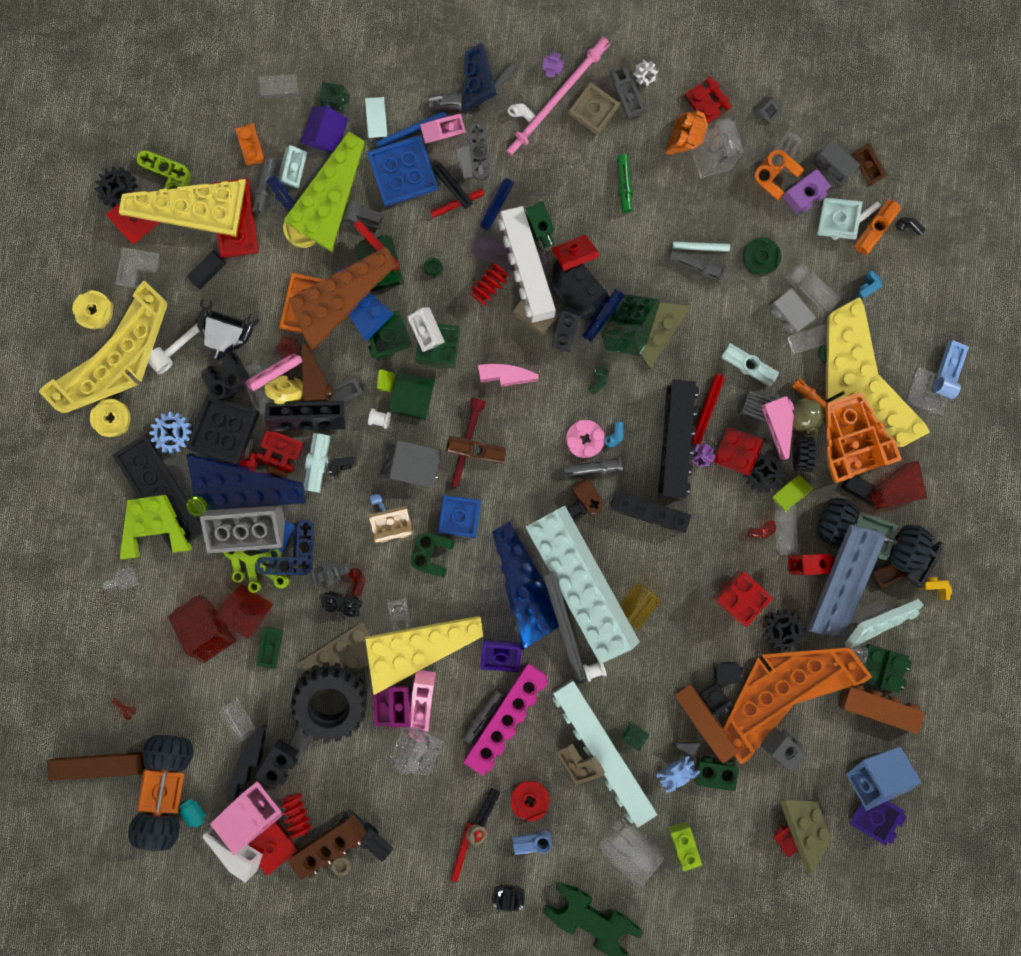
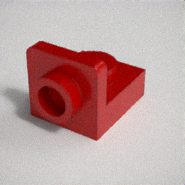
[774,825,798,858]

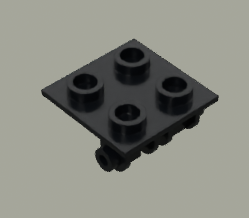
[320,591,363,617]

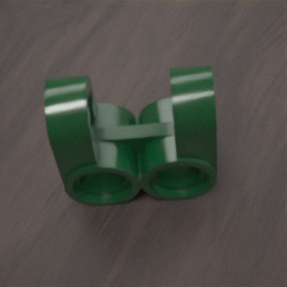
[410,532,455,578]

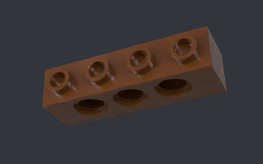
[287,814,367,880]

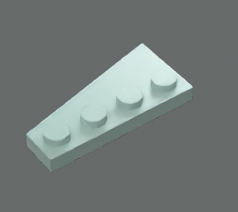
[845,599,923,649]

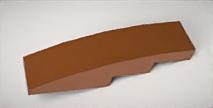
[675,684,739,764]

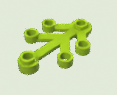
[223,548,290,593]

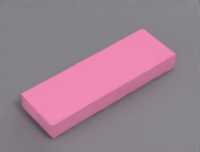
[245,353,302,391]

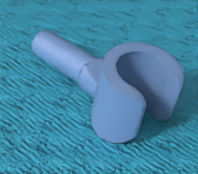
[370,494,386,512]

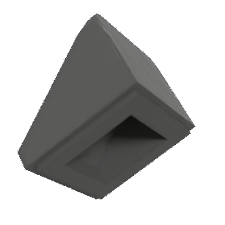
[752,97,782,125]
[673,741,700,756]

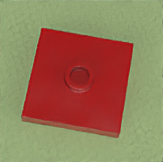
[106,190,160,245]
[551,234,599,271]
[248,821,299,876]

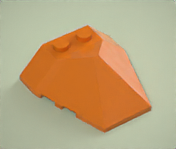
[826,392,902,483]

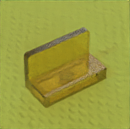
[620,583,662,631]

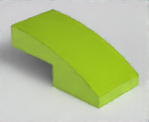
[772,475,813,512]

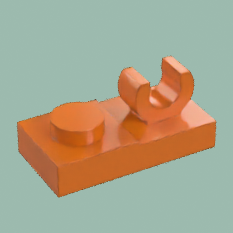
[235,123,264,166]

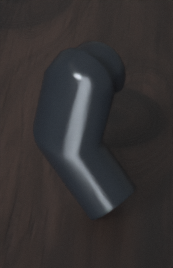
[896,217,926,236]

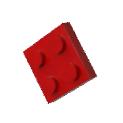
[713,427,765,476]

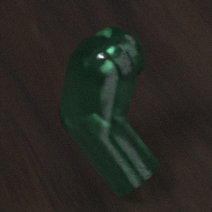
[588,366,609,395]

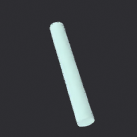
[672,242,730,252]

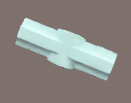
[721,343,779,387]
[303,433,331,493]

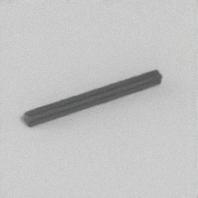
[544,572,586,681]

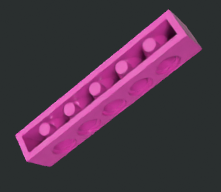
[464,662,548,776]

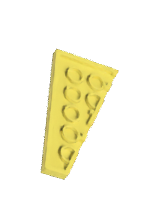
[365,616,483,695]

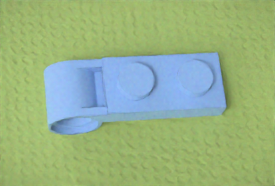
[933,340,969,399]

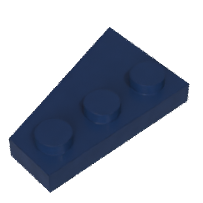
[462,43,497,112]

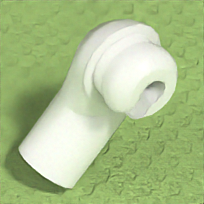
[508,104,536,123]

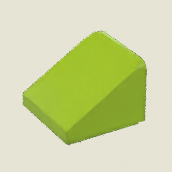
[377,370,395,392]

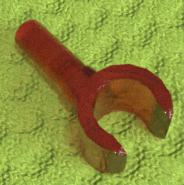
[112,698,136,720]

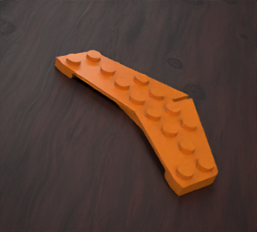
[723,648,872,765]

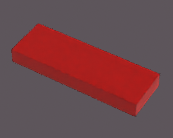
[353,220,399,272]

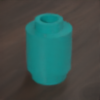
[178,798,206,829]

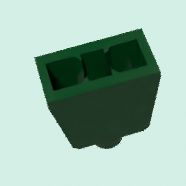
[524,201,555,249]

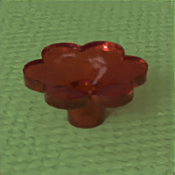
[276,337,301,359]

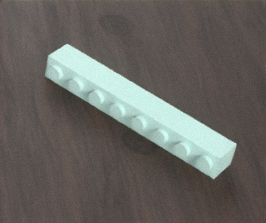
[552,679,657,828]

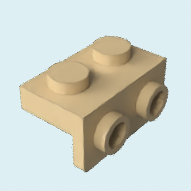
[369,506,413,543]

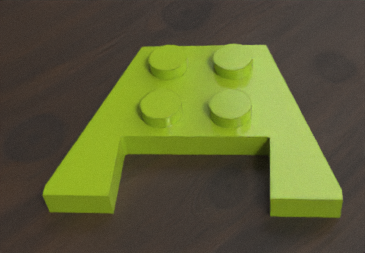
[120,495,192,560]

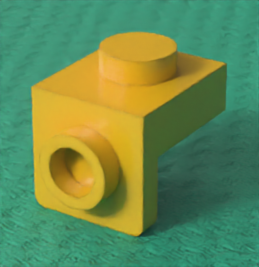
[919,577,952,600]

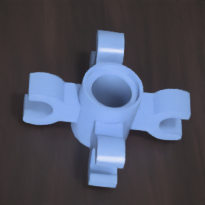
[656,756,700,793]

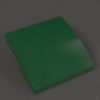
[389,372,435,420]

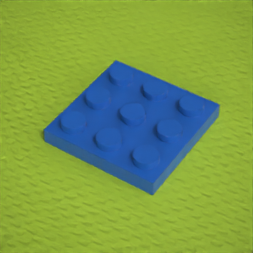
[367,135,439,207]

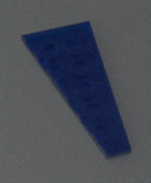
[186,453,306,511]
[492,522,559,650]

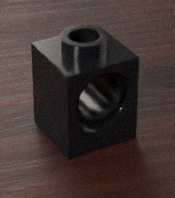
[713,662,744,684]

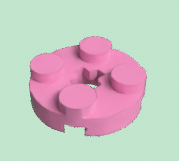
[566,420,604,458]

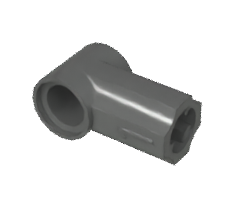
[343,201,384,230]

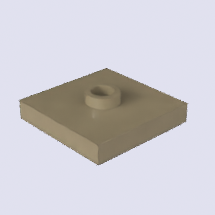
[568,82,621,135]

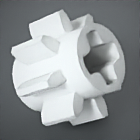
[633,60,658,86]

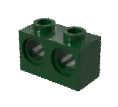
[694,756,739,792]

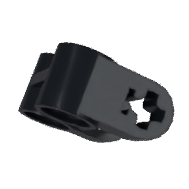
[201,351,250,399]

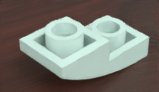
[365,97,387,138]

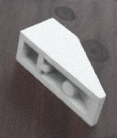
[203,827,263,882]

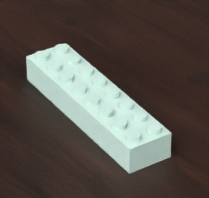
[526,506,639,664]

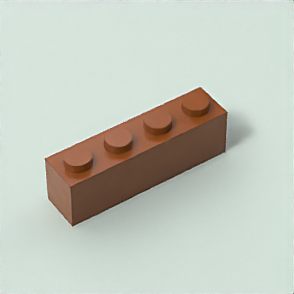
[838,685,925,734]

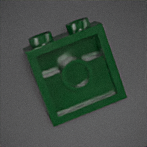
[368,310,412,361]
[862,644,911,694]

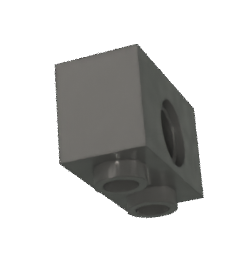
[760,727,807,772]

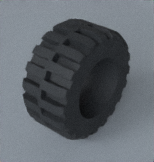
[290,662,367,743]

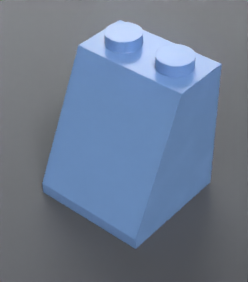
[846,747,922,811]

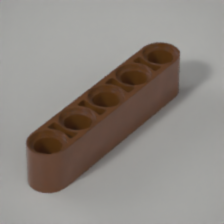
[47,752,144,781]

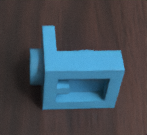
[854,271,883,300]

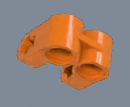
[754,150,804,201]

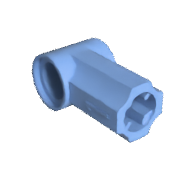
[513,830,552,855]

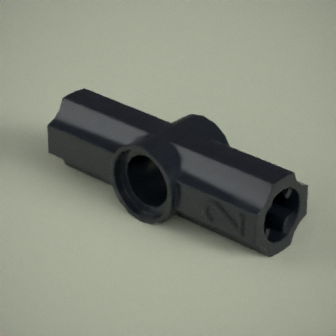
[338,809,394,862]

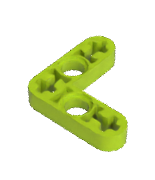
[137,150,191,190]

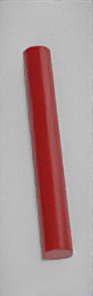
[430,188,484,218]
[450,822,474,882]

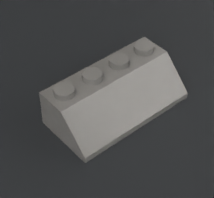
[200,503,285,553]

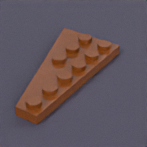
[288,247,396,351]

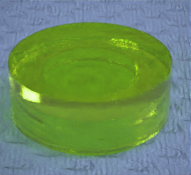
[186,496,207,517]

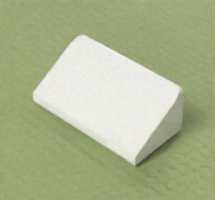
[407,307,444,352]

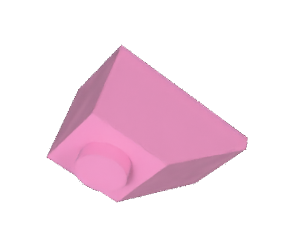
[420,114,466,144]

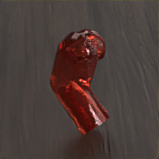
[348,568,366,597]

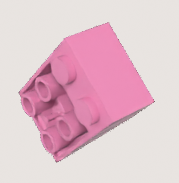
[210,781,282,855]

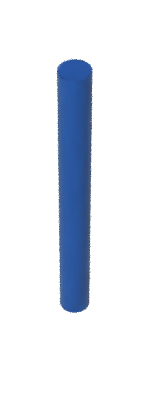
[376,111,447,148]

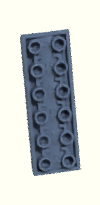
[807,524,885,638]

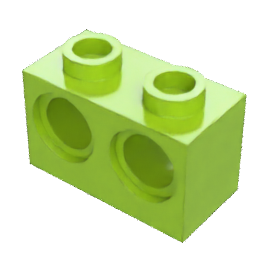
[668,821,702,871]

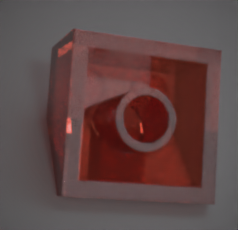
[215,584,274,639]

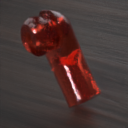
[748,520,777,539]

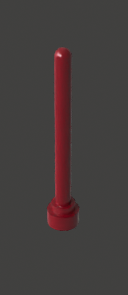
[451,398,486,488]

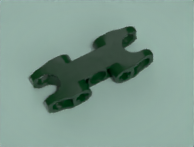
[543,881,643,956]

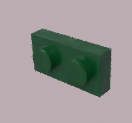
[256,627,283,669]

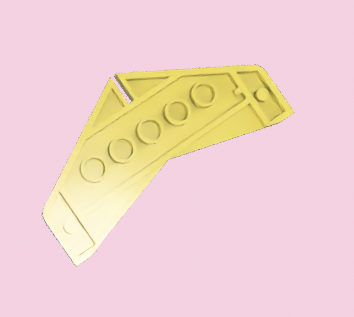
[38,281,167,413]
[825,297,930,447]

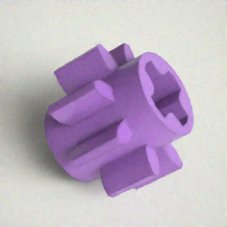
[542,52,564,78]
[692,444,716,467]

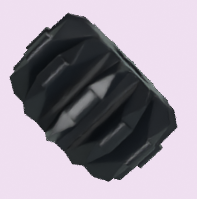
[492,884,525,912]

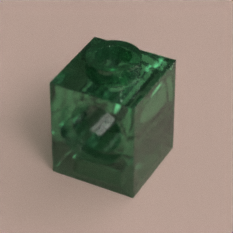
[319,82,349,111]
[621,721,650,752]

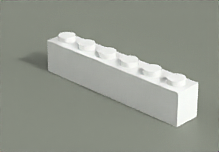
[498,206,556,323]

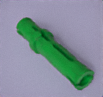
[617,154,633,213]

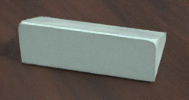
[277,145,307,188]

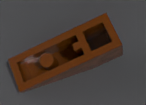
[302,344,333,402]

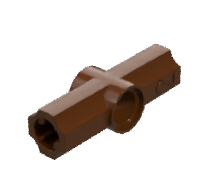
[446,435,506,464]

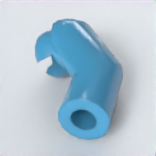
[604,422,624,448]

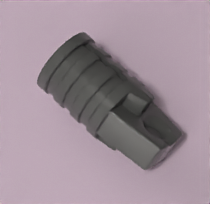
[428,93,463,111]

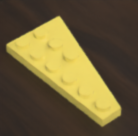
[119,179,246,237]

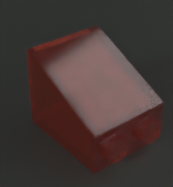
[168,595,236,663]

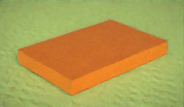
[279,273,324,334]

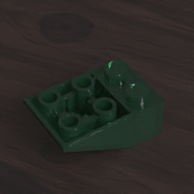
[600,294,660,356]

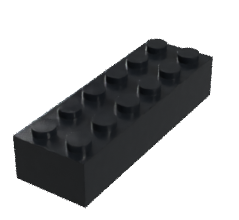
[658,379,699,500]

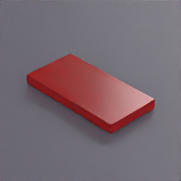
[211,178,259,258]

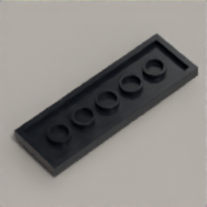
[112,435,203,552]

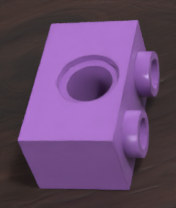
[783,169,831,215]

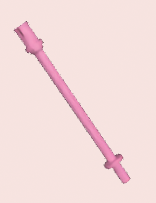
[506,37,610,156]

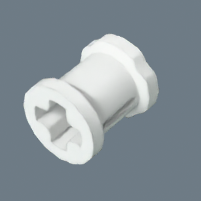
[368,408,391,429]
[583,661,607,682]

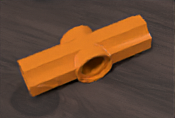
[854,199,902,255]

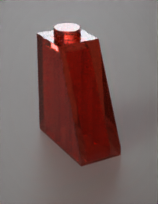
[872,461,927,509]

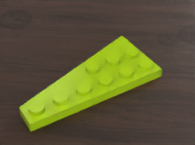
[284,131,365,253]

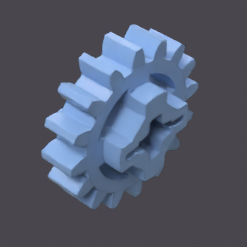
[149,412,193,454]

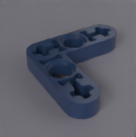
[255,519,314,575]

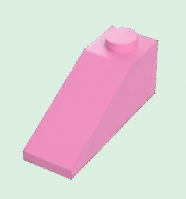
[761,396,794,460]
[409,670,436,733]

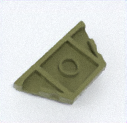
[628,301,691,369]
[780,799,831,874]

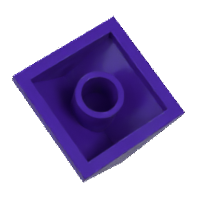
[301,106,348,154]
[481,639,522,672]

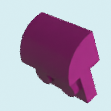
[373,685,411,727]

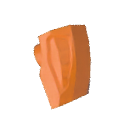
[665,111,708,155]

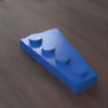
[337,268,393,342]

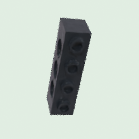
[265,401,345,431]
[610,491,691,533]

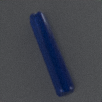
[480,178,513,231]

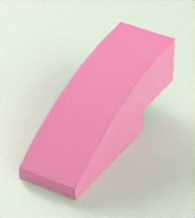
[478,364,539,387]

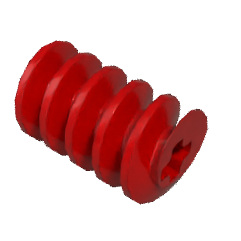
[469,263,509,307]
[279,793,312,838]

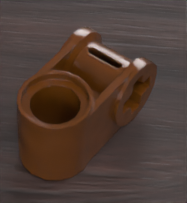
[571,477,603,515]

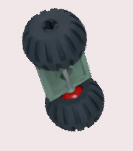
[816,498,933,573]

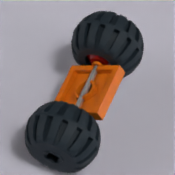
[128,735,193,851]

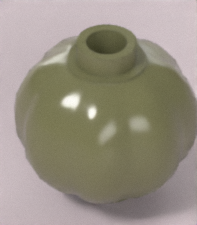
[792,399,826,435]

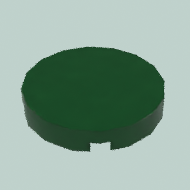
[743,237,781,276]

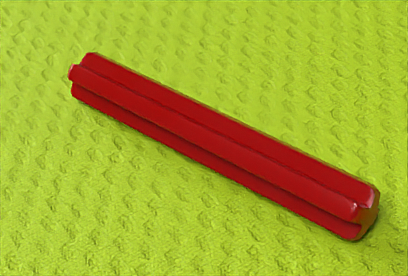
[691,374,725,446]

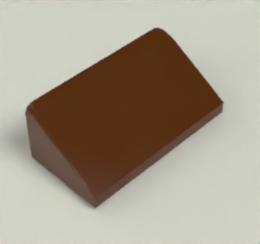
[852,143,889,186]

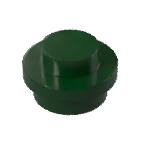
[424,258,443,277]

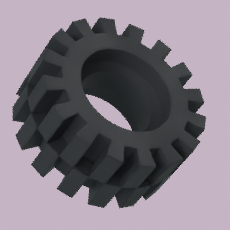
[792,437,817,472]

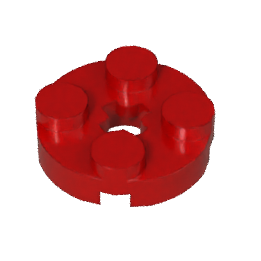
[511,780,550,821]

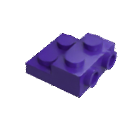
[850,801,907,846]

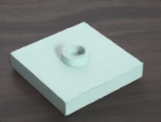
[817,198,863,239]

